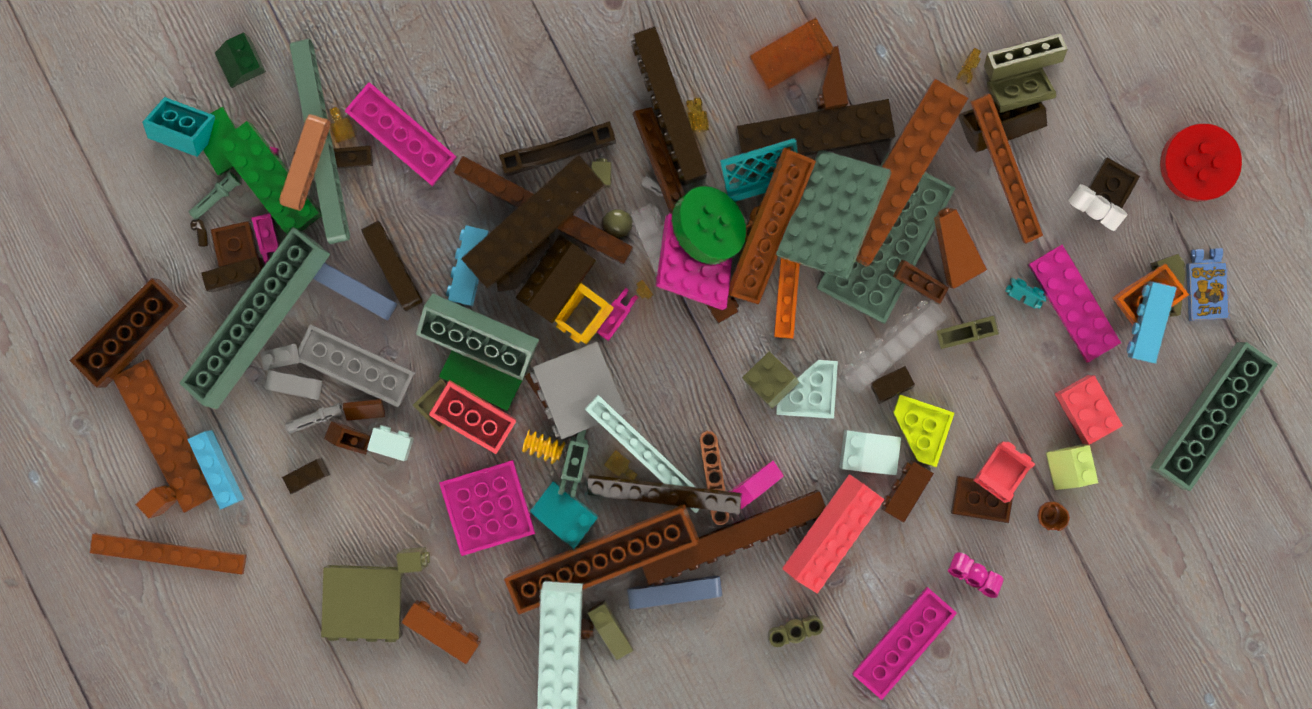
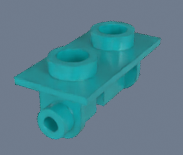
[1005,277,1047,309]

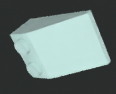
[839,430,901,475]

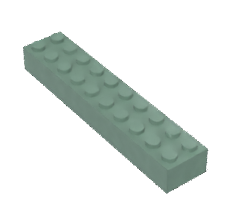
[179,227,330,409]

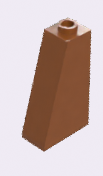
[934,207,987,289]

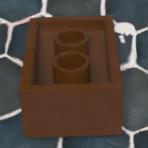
[815,46,849,111]

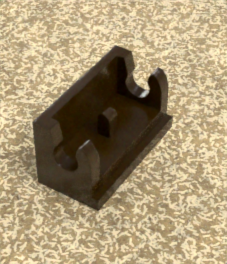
[871,366,915,404]

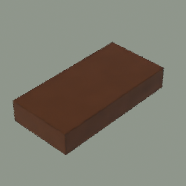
[343,399,385,421]

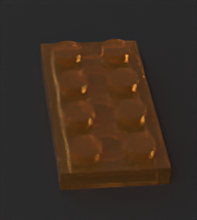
[749,18,833,90]

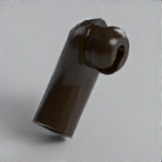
[190,219,208,247]

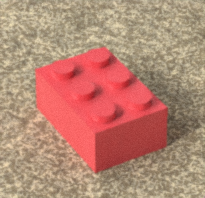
[1055,375,1123,445]

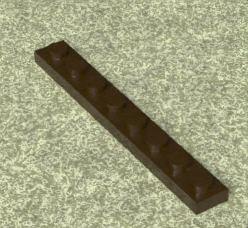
[588,475,742,514]

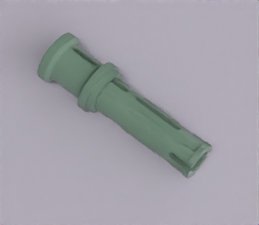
[188,171,242,220]

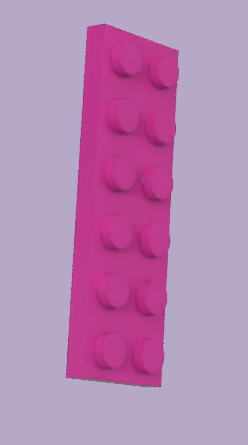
[344,82,457,186]
[1028,245,1121,362]
[852,587,957,700]

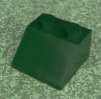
[215,32,266,88]

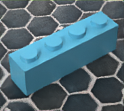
[446,225,490,306]
[1127,281,1177,364]
[187,430,244,510]

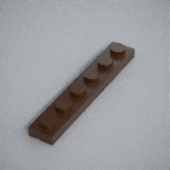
[633,107,685,214]

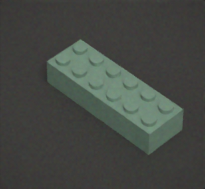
[416,294,539,380]

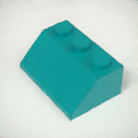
[142,97,215,157]

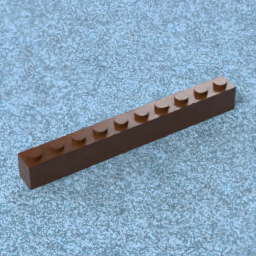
[453,156,633,265]
[642,490,826,586]

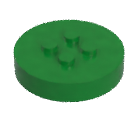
[672,186,746,264]

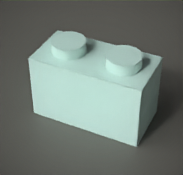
[367,425,414,461]

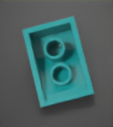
[530,481,598,548]

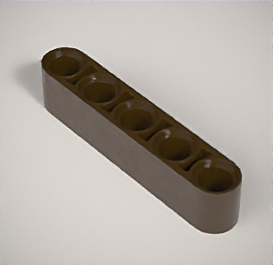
[361,220,423,311]

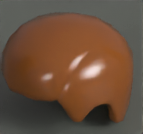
[1037,502,1070,531]

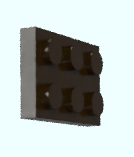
[1085,157,1140,221]

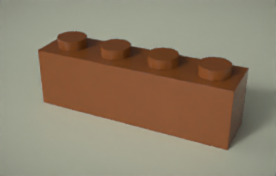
[401,600,481,664]

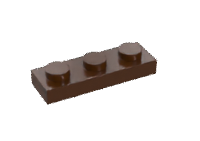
[893,260,949,304]

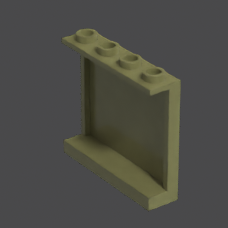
[321,565,404,642]

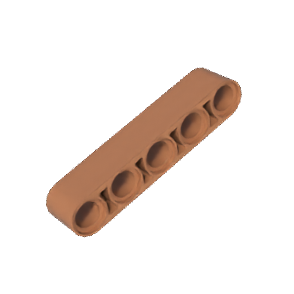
[280,114,330,211]
[699,430,729,525]

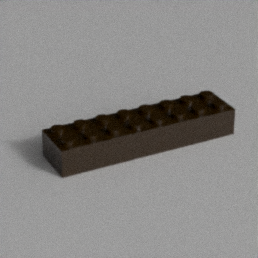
[631,26,707,186]
[735,99,896,166]
[461,155,606,288]

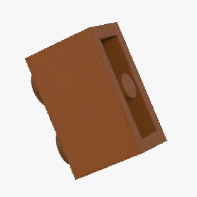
[135,485,177,519]

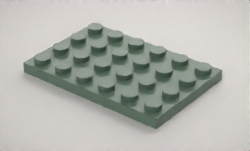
[776,150,892,280]

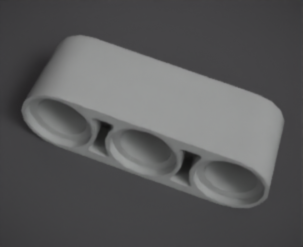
[264,370,323,400]

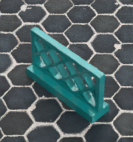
[720,138,798,202]

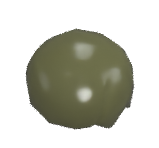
[602,209,633,238]

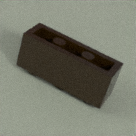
[201,257,265,292]

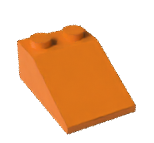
[1112,264,1189,325]

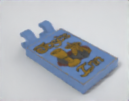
[1186,248,1230,321]

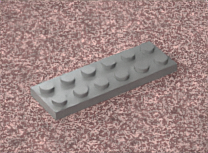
[298,325,415,408]

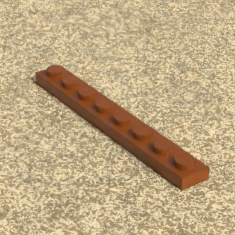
[970,94,1043,243]
[90,533,247,575]

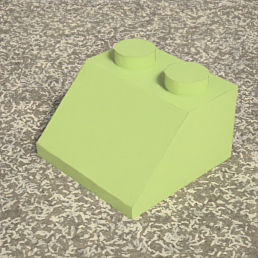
[1046,444,1098,490]

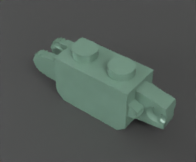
[558,430,589,497]

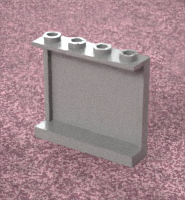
[530,342,626,440]

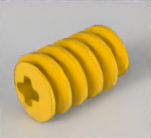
[522,429,565,464]

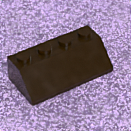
[958,101,1047,153]
[516,235,597,323]

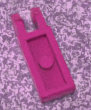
[251,213,280,265]
[596,288,638,341]

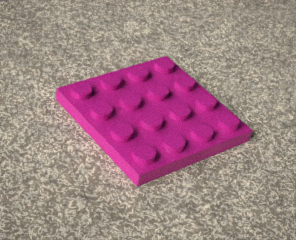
[656,213,733,310]
[439,460,535,556]

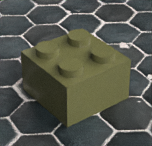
[742,351,799,409]

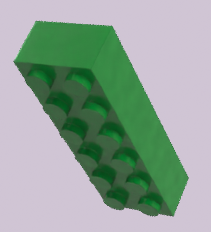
[216,121,322,235]

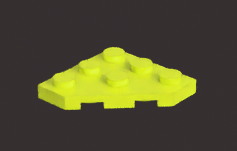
[893,394,954,467]

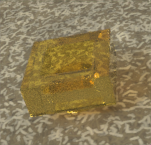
[636,280,654,300]

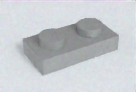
[260,344,300,371]

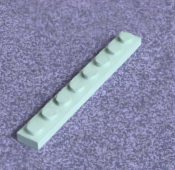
[585,395,699,513]

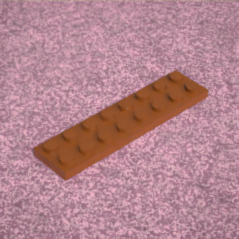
[728,148,816,305]
[113,359,214,513]

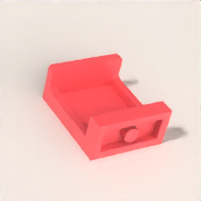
[974,441,1035,503]

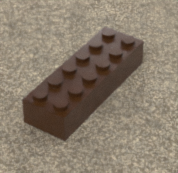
[69,278,187,388]

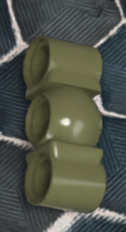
[768,615,823,647]

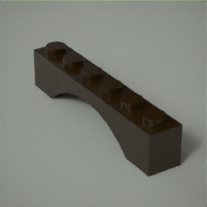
[499,121,616,176]

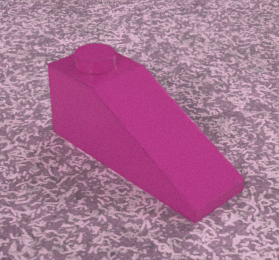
[729,460,784,509]

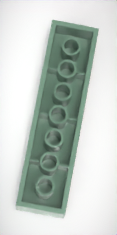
[1150,342,1278,491]

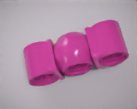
[948,552,1004,598]

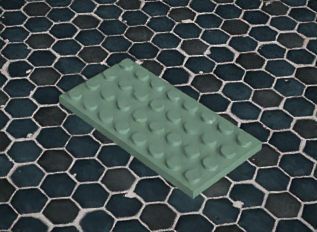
[816,153,955,324]

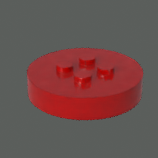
[1160,124,1242,202]

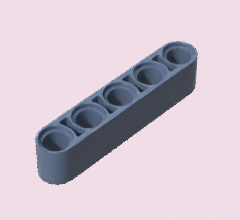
[313,263,397,320]
[627,576,722,609]

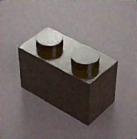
[282,458,330,494]

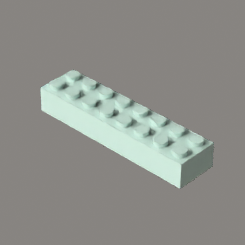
[537,582,583,709]

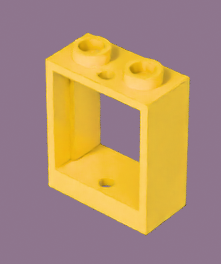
[554,283,614,345]

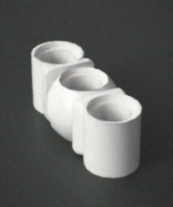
[1068,184,1127,231]

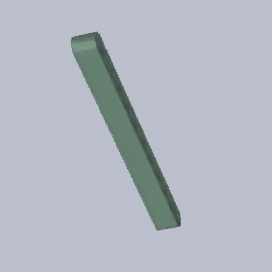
[290,38,350,244]

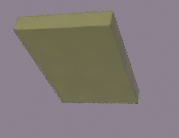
[987,68,1056,113]

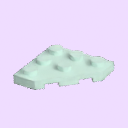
[776,360,838,419]

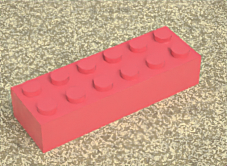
[782,474,885,594]

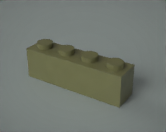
[984,33,1068,82]

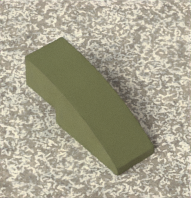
[936,315,1000,349]

